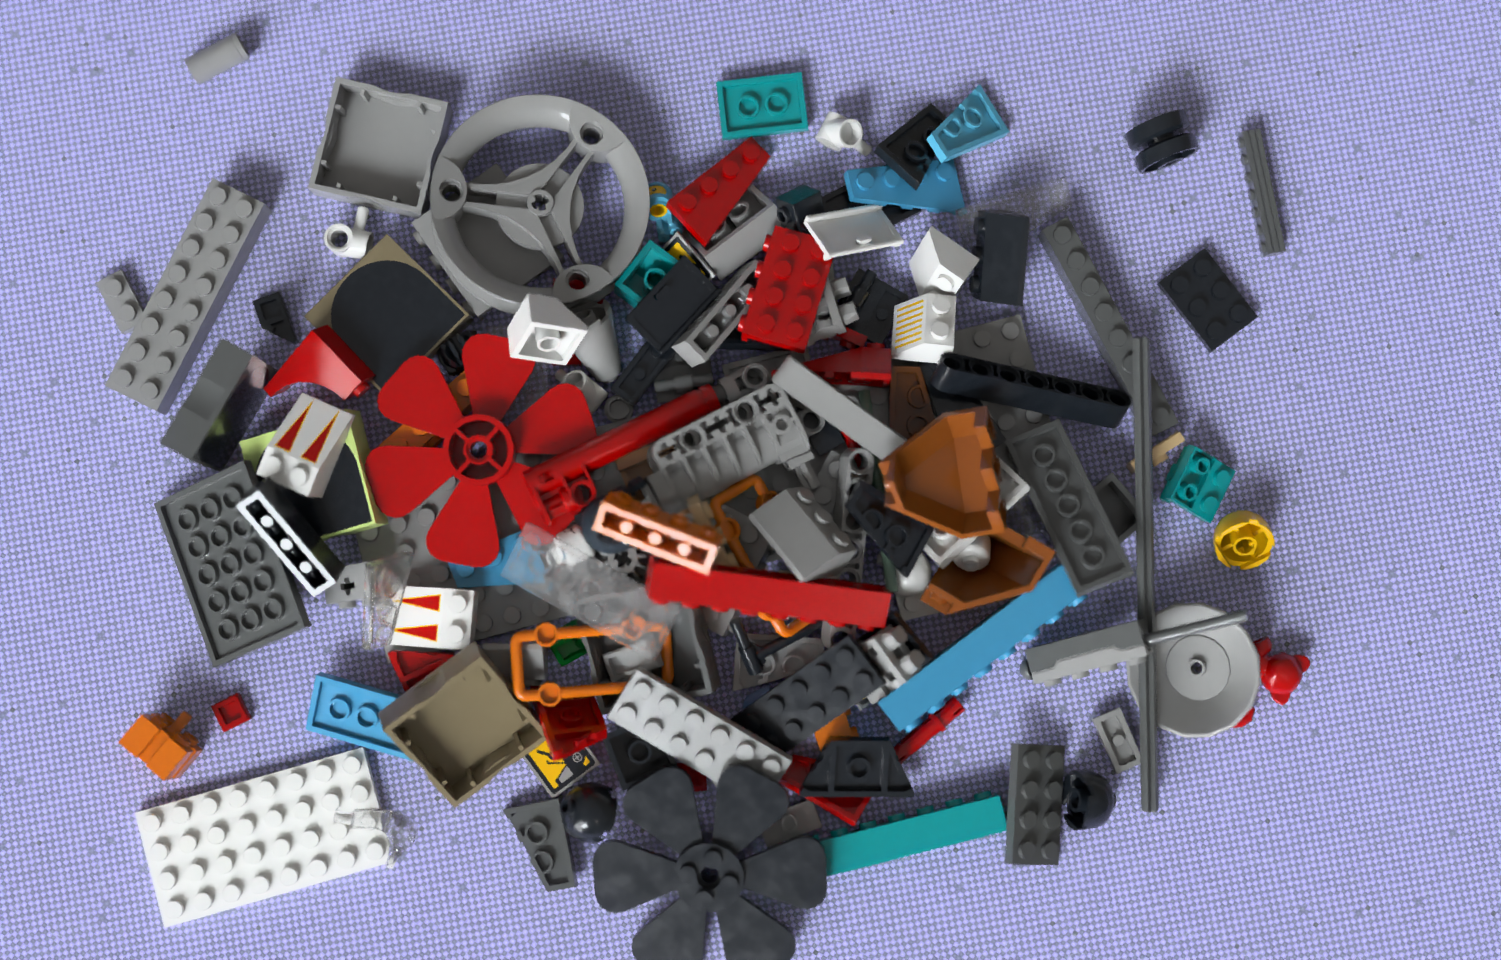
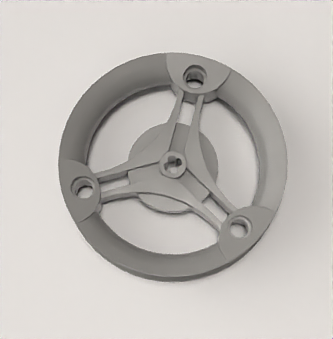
[430,94,650,315]

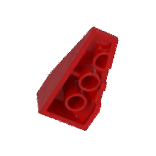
[771,343,891,388]

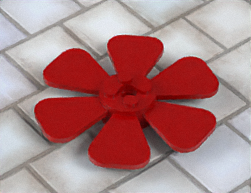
[365,334,597,567]

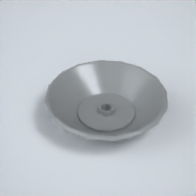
[1126,602,1261,737]

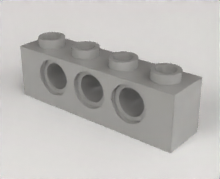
[672,259,758,367]

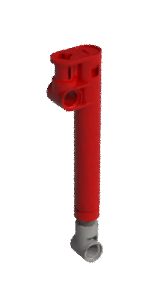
[521,363,769,527]

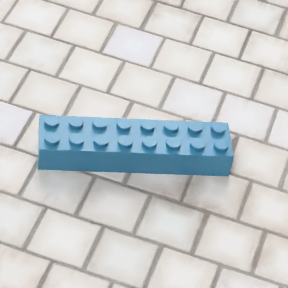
[876,562,1088,732]

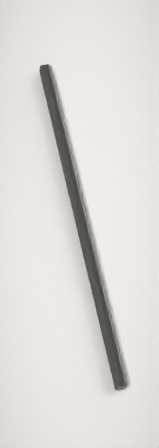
[1132,337,1159,812]

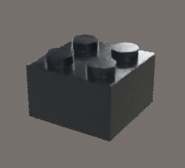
[602,725,677,791]

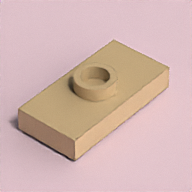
[1126,431,1185,474]

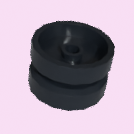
[1124,109,1200,174]

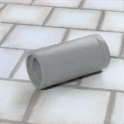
[184,32,250,85]

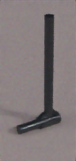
[729,618,823,676]

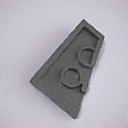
[502,797,578,892]

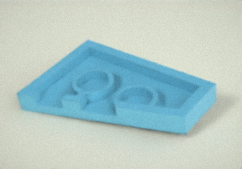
[926,84,1010,164]

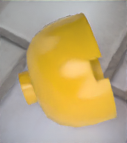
[1213,510,1275,570]

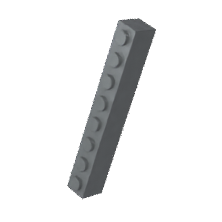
[1038,217,1179,437]

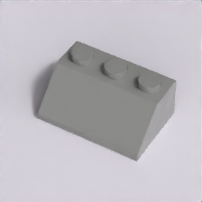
[682,184,781,281]
[748,487,858,582]

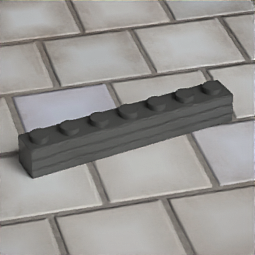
[1237,128,1286,257]

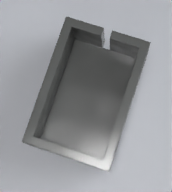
[1040,472,1136,546]

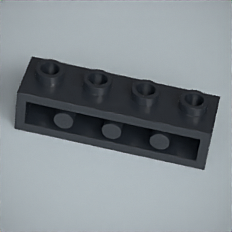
[236,476,345,597]

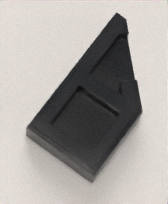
[252,291,299,344]

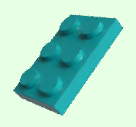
[716,72,808,141]

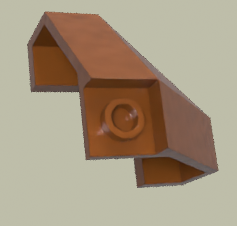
[878,406,1007,539]
[920,526,1056,615]

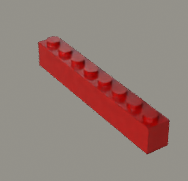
[644,555,891,631]

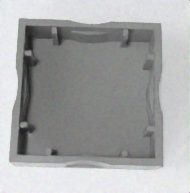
[308,77,454,219]

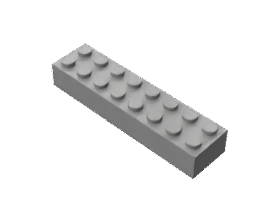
[105,178,272,415]

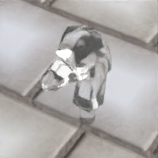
[333,809,419,869]

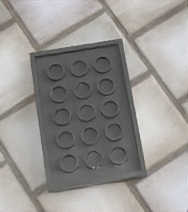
[154,460,312,668]

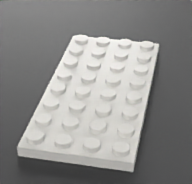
[135,747,396,928]

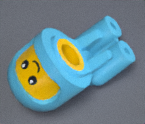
[649,182,682,242]

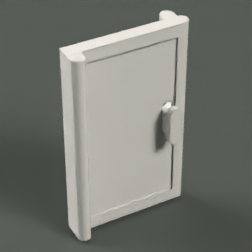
[804,204,904,260]

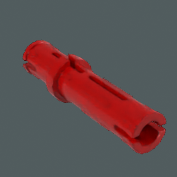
[893,696,966,764]

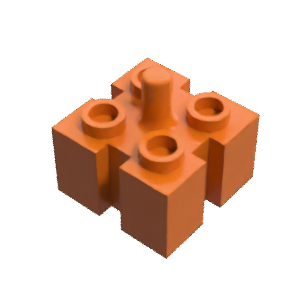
[118,711,203,781]

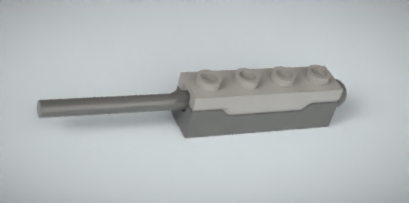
[1019,609,1249,687]

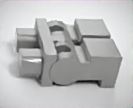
[791,277,859,353]
[858,624,925,705]

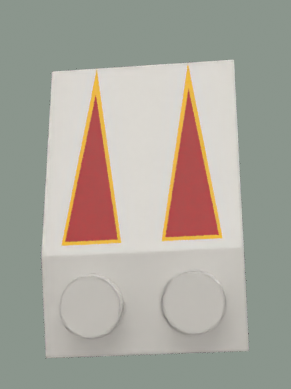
[256,393,355,498]
[385,585,479,650]

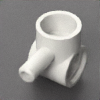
[815,112,872,156]
[324,206,374,259]
[555,369,609,415]

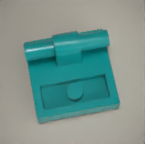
[1159,444,1236,523]

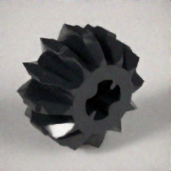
[437,330,478,376]

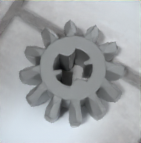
[599,539,649,584]

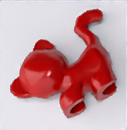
[1233,636,1310,728]

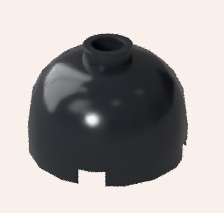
[1062,770,1116,830]
[560,782,617,844]

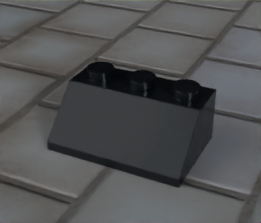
[969,210,1030,306]

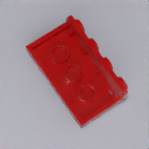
[738,225,834,354]

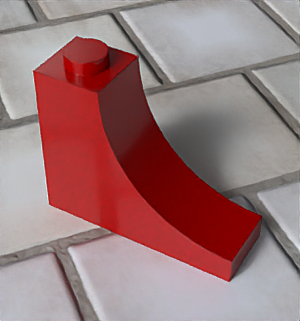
[263,324,375,401]

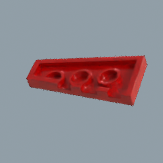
[666,136,771,247]

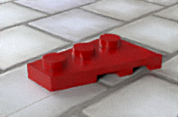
[779,754,872,827]

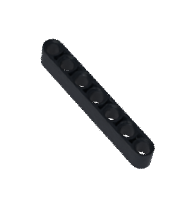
[930,352,1131,428]

